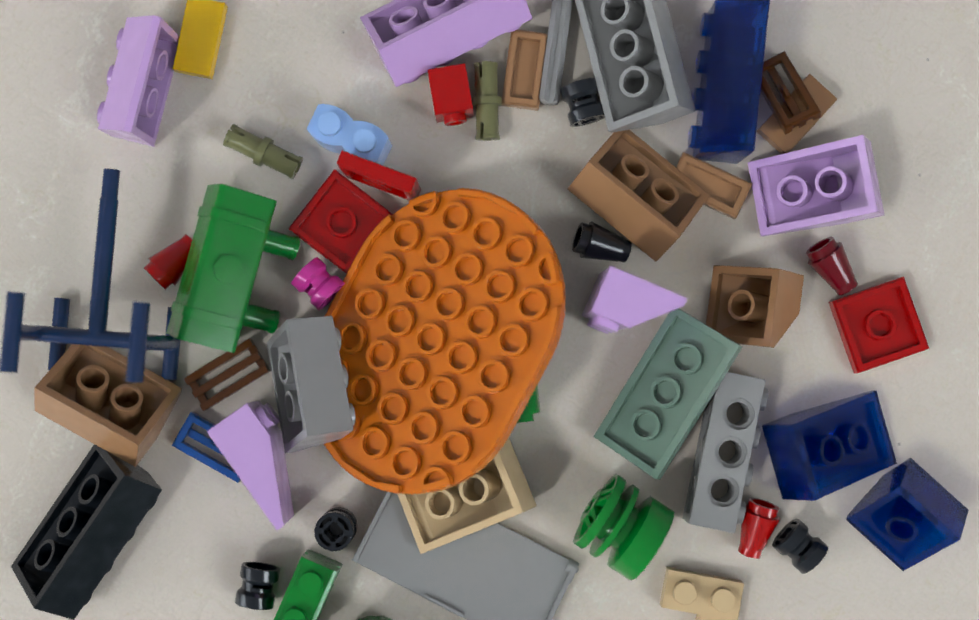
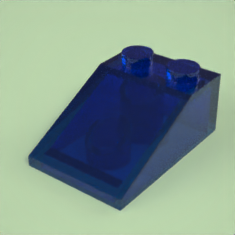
[762,390,897,501]

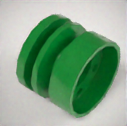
[573,474,674,581]

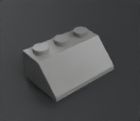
[267,316,355,453]

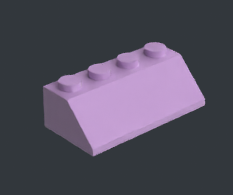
[360,0,533,87]

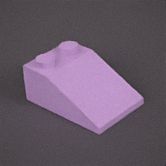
[748,135,885,237]
[207,400,294,530]

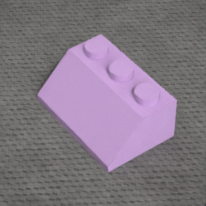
[97,15,179,147]
[581,266,687,334]

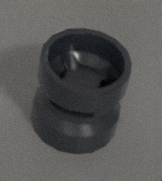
[561,78,605,127]
[314,507,358,552]
[772,519,828,574]
[235,562,280,610]

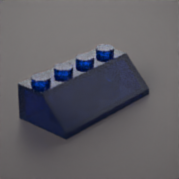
[688,0,770,164]

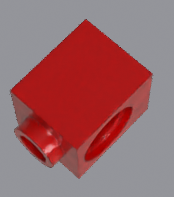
[427,63,474,126]

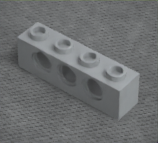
[683,372,768,533]

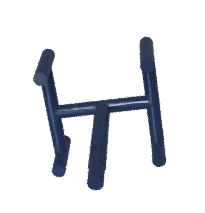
[0,168,181,383]

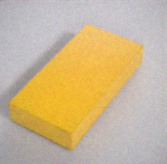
[173,0,228,80]

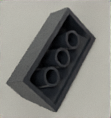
[11,444,162,620]

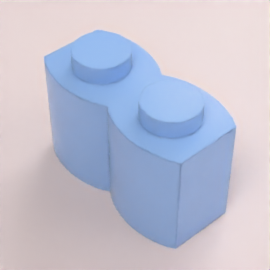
[307,104,392,165]

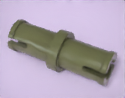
[472,61,502,141]
[223,124,303,179]

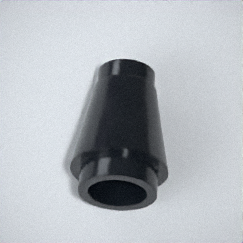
[572,221,632,263]

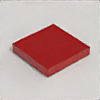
[337,150,421,201]
[288,169,393,274]
[828,277,930,373]

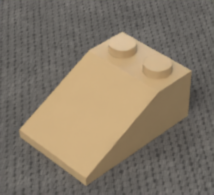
[397,438,537,554]

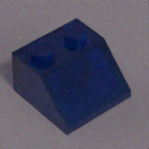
[846,458,969,571]

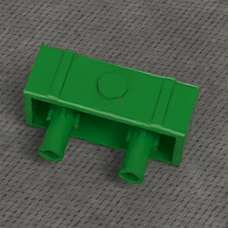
[166,184,300,353]

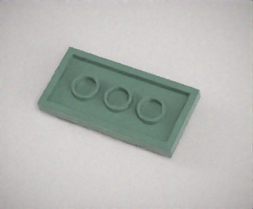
[594,308,743,480]

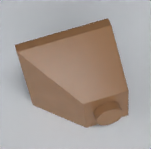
[706,265,804,348]

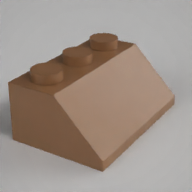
[567,130,710,262]
[34,344,182,467]

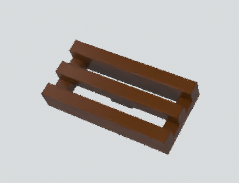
[750,51,821,135]
[184,339,271,411]

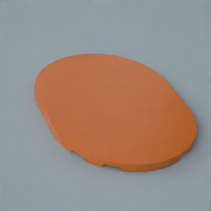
[324,188,566,494]

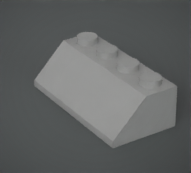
[575,0,695,133]

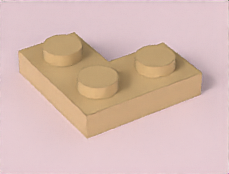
[660,567,744,620]

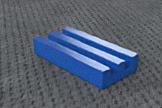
[172,412,241,483]

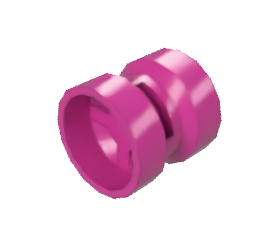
[291,257,345,311]

